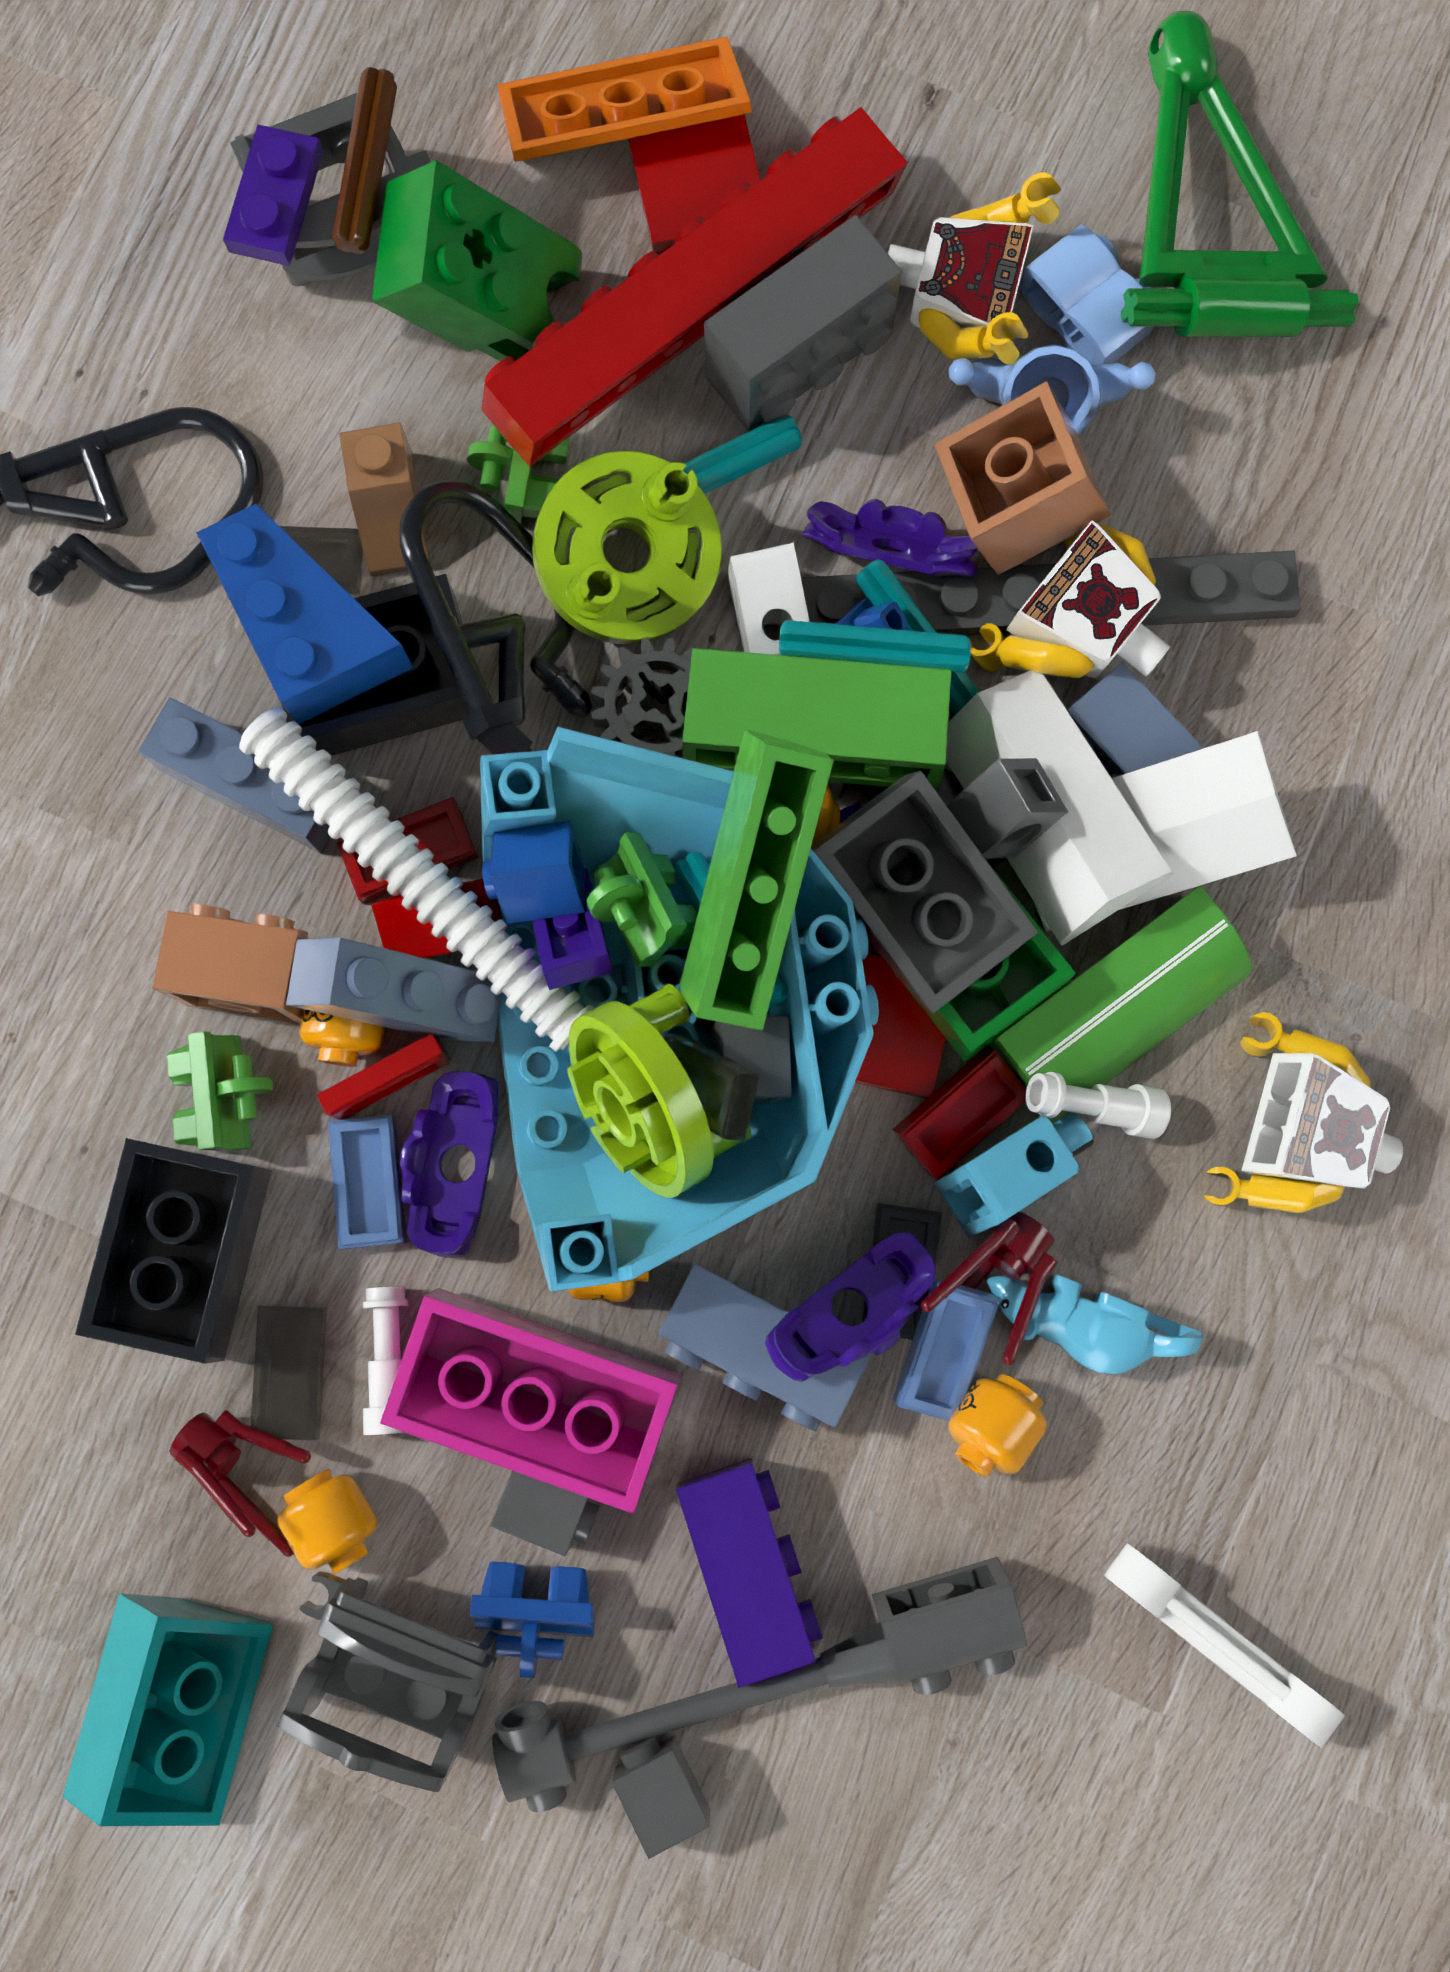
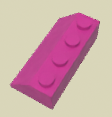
[380,1288,682,1514]

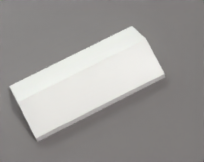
[946,670,1174,946]
[1034,731,1297,932]

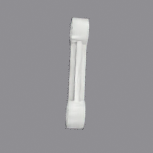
[1104,1543,1345,1749]

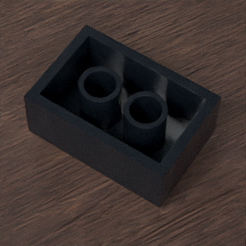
[281,574,470,756]
[75,1138,272,1364]

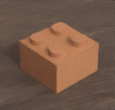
[934,381,1111,575]
[152,904,308,1024]

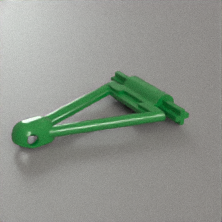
[1121,10,1359,337]

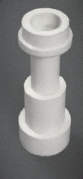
[1026,1072,1171,1139]
[363,1286,409,1435]

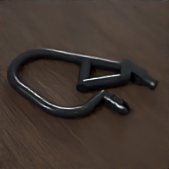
[0,407,263,597]
[399,480,593,755]

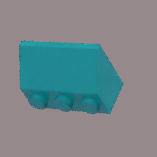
[62,1593,273,1827]

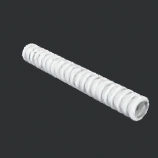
[239,707,595,1052]

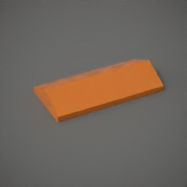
[497,37,752,162]

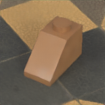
[339,422,431,577]

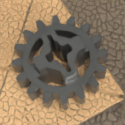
[591,637,696,758]

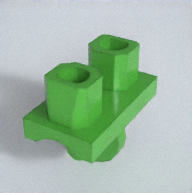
[466,426,570,524]
[587,832,698,967]
[167,1031,273,1151]

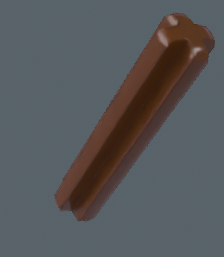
[332,67,397,254]

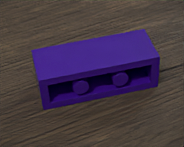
[676,1458,823,1688]

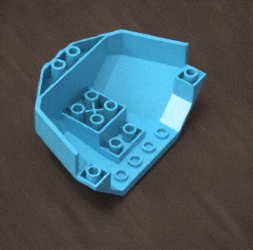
[480,727,879,1292]

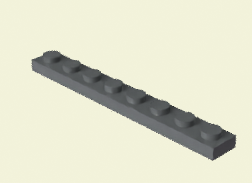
[802,550,1301,636]

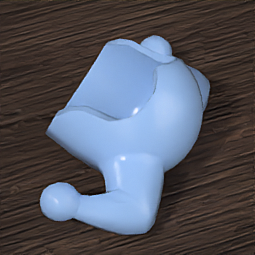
[948,345,1156,435]

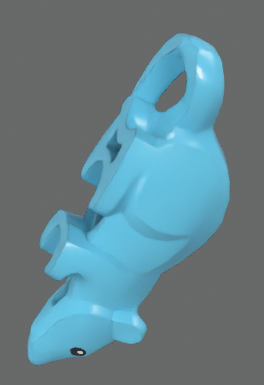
[987,1275,1203,1375]

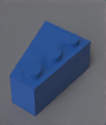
[196,504,413,724]

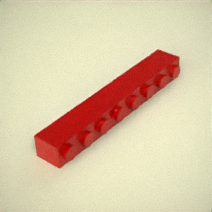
[481,107,908,467]

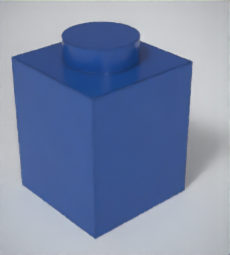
[482,820,585,924]

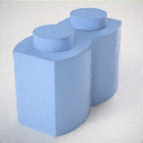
[1018,224,1154,365]

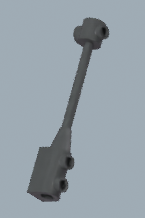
[492,1557,1027,1812]

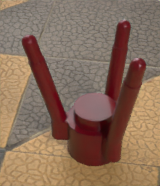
[921,1212,1058,1365]
[169,1410,311,1557]

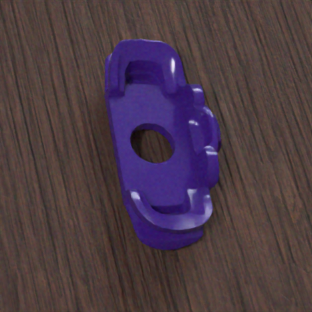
[801,499,978,578]
[400,1071,499,1258]
[765,1232,936,1382]

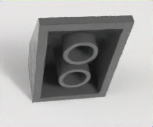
[811,771,1038,1013]

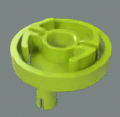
[532,451,722,644]
[567,984,752,1198]

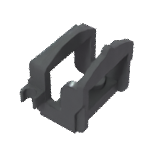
[230,92,431,287]
[277,1571,498,1792]

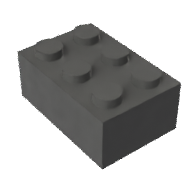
[704,215,902,432]

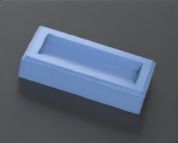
[328,1114,406,1250]
[893,1277,1000,1421]

